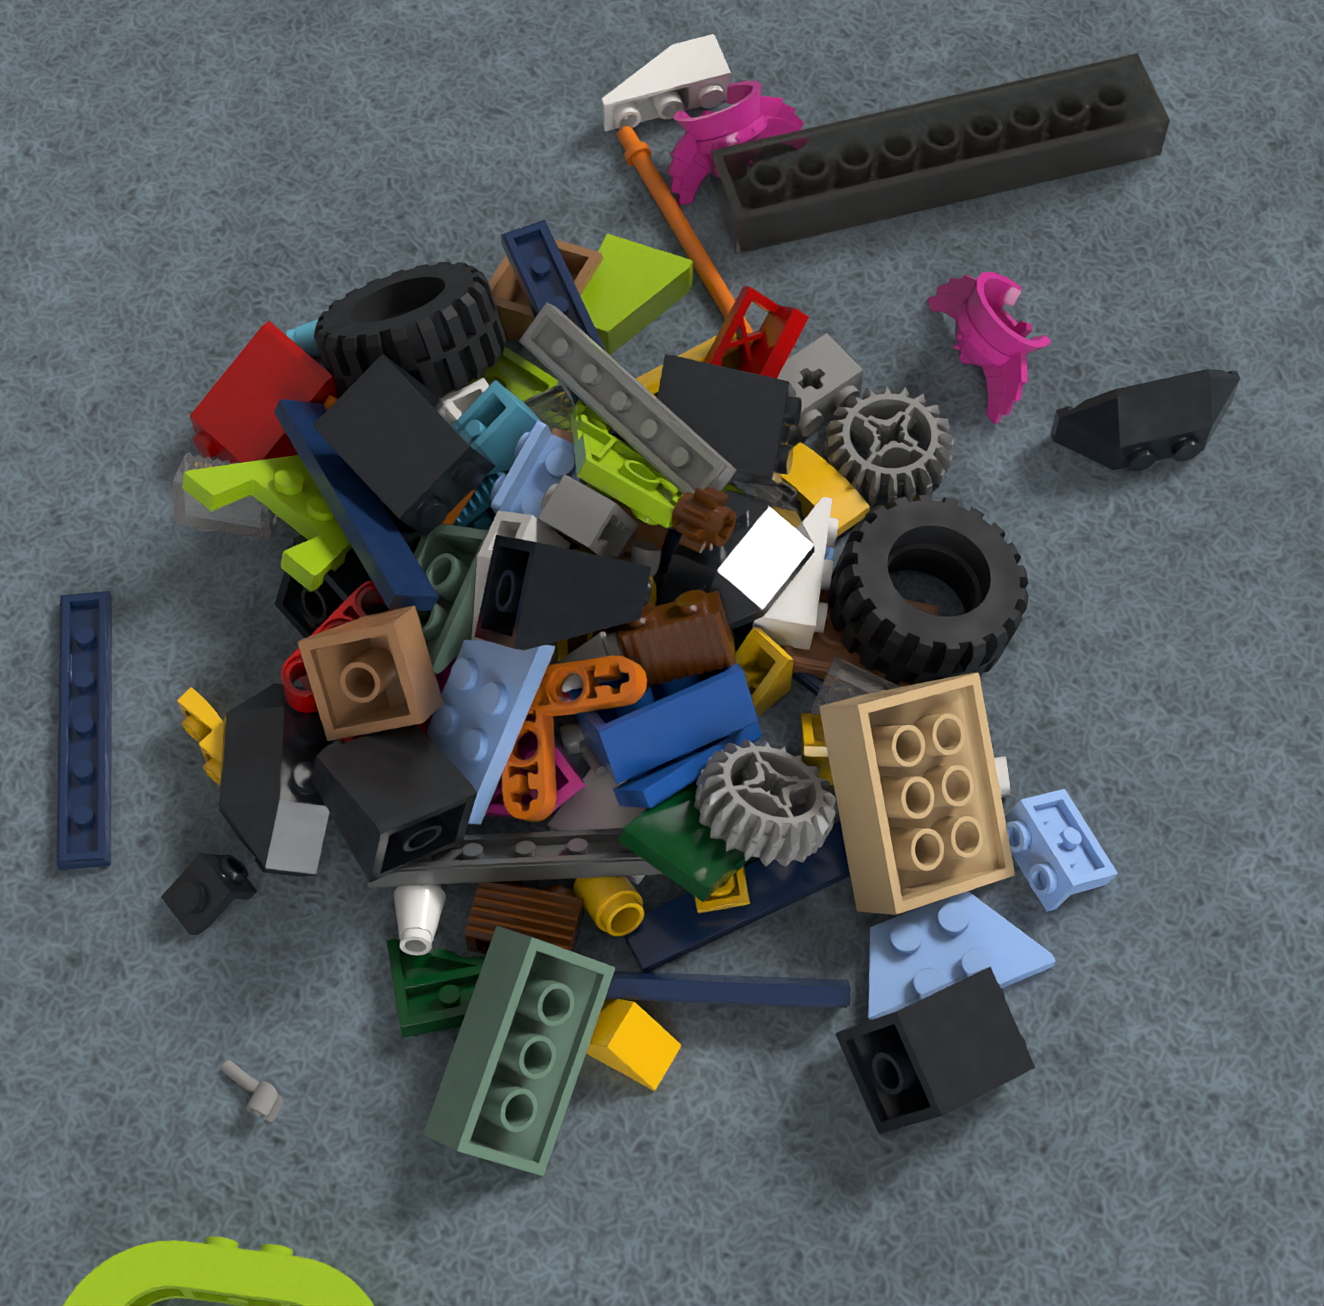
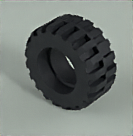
[314,262,507,399]
[828,495,1029,685]

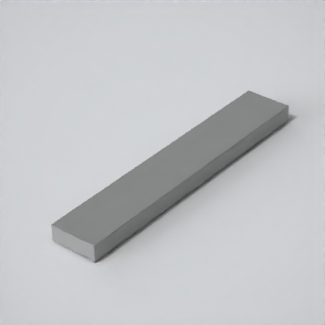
[519,302,737,494]

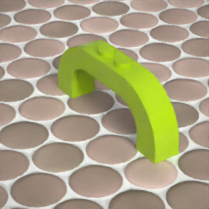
[63,1236,374,1306]

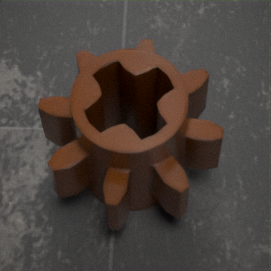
[671,486,736,553]

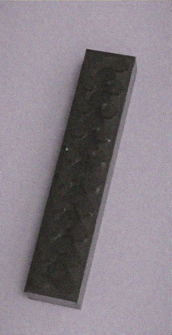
[710,53,1170,254]

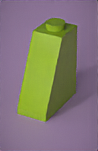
[580,234,693,355]

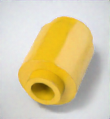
[574,876,644,936]

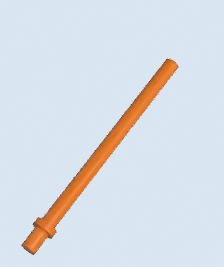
[617,126,754,342]

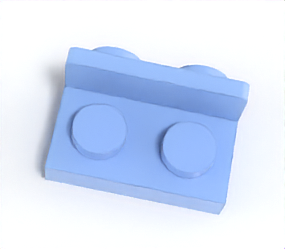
[490,421,586,525]
[1005,789,1118,912]

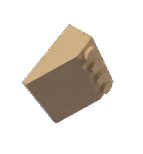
[819,673,1015,915]

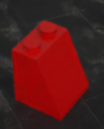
[190,321,338,465]

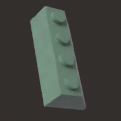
[423,926,616,1176]

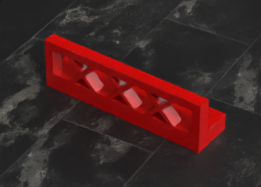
[704,286,809,379]

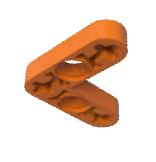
[502,655,647,822]

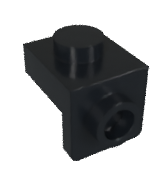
[161,853,257,935]

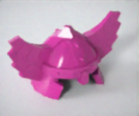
[668,81,808,205]
[928,272,1051,424]

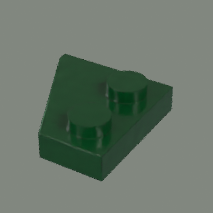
[386,939,485,1038]

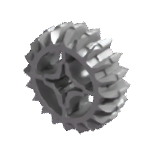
[824,384,954,507]
[694,739,836,867]

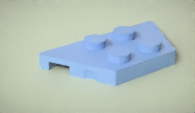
[427,640,556,825]
[868,891,1056,1018]

